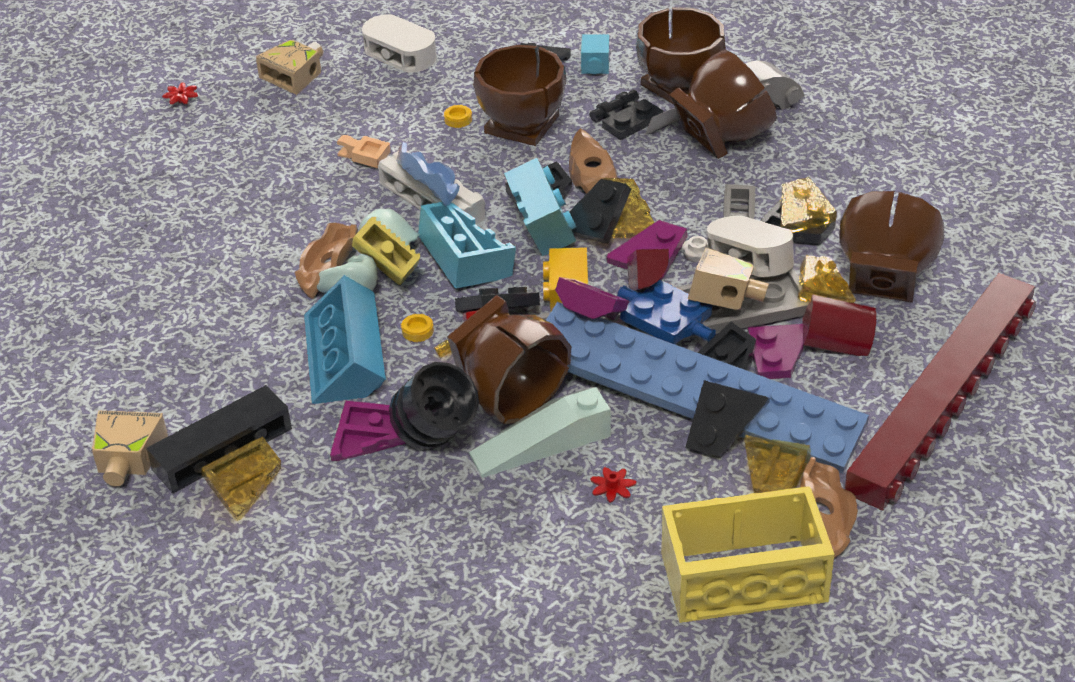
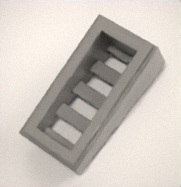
[723,184,756,219]

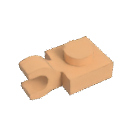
[337,135,390,168]

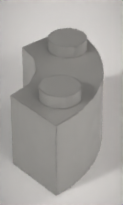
[745,61,805,110]

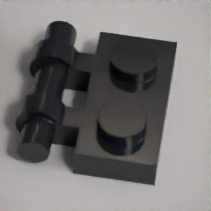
[589,90,664,140]

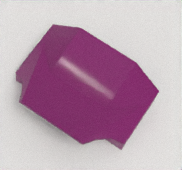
[555,277,629,320]

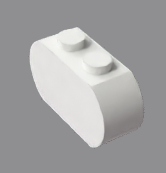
[362,15,437,73]
[707,216,794,277]

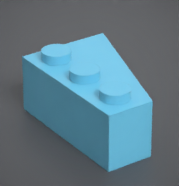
[504,158,576,256]
[418,202,516,289]

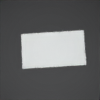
[645,108,680,135]

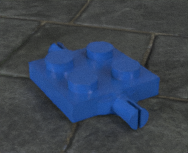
[617,280,716,344]

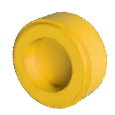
[444,105,472,128]
[401,314,434,342]

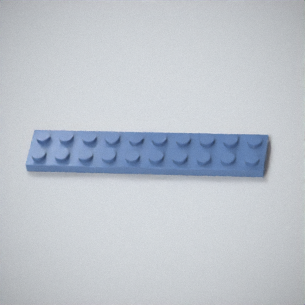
[546,302,869,474]

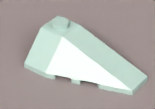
[469,387,611,478]

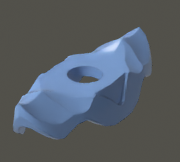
[396,142,460,206]

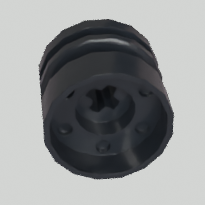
[389,362,479,450]

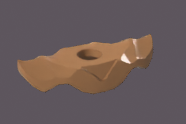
[569,128,618,194]
[295,223,358,299]
[800,457,858,558]

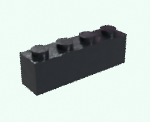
[146,385,292,494]

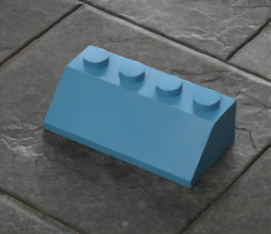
[304,275,386,404]

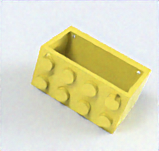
[661,486,834,623]

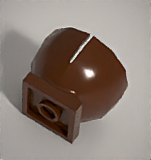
[636,7,726,105]
[473,45,567,146]
[669,49,777,159]
[839,191,944,303]
[447,295,572,424]

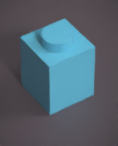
[581,34,609,74]

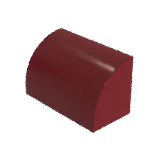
[627,249,669,292]
[803,295,877,356]

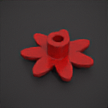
[162,82,198,104]
[590,467,636,503]

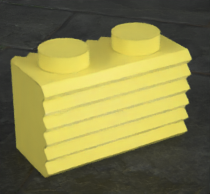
[352,217,420,285]

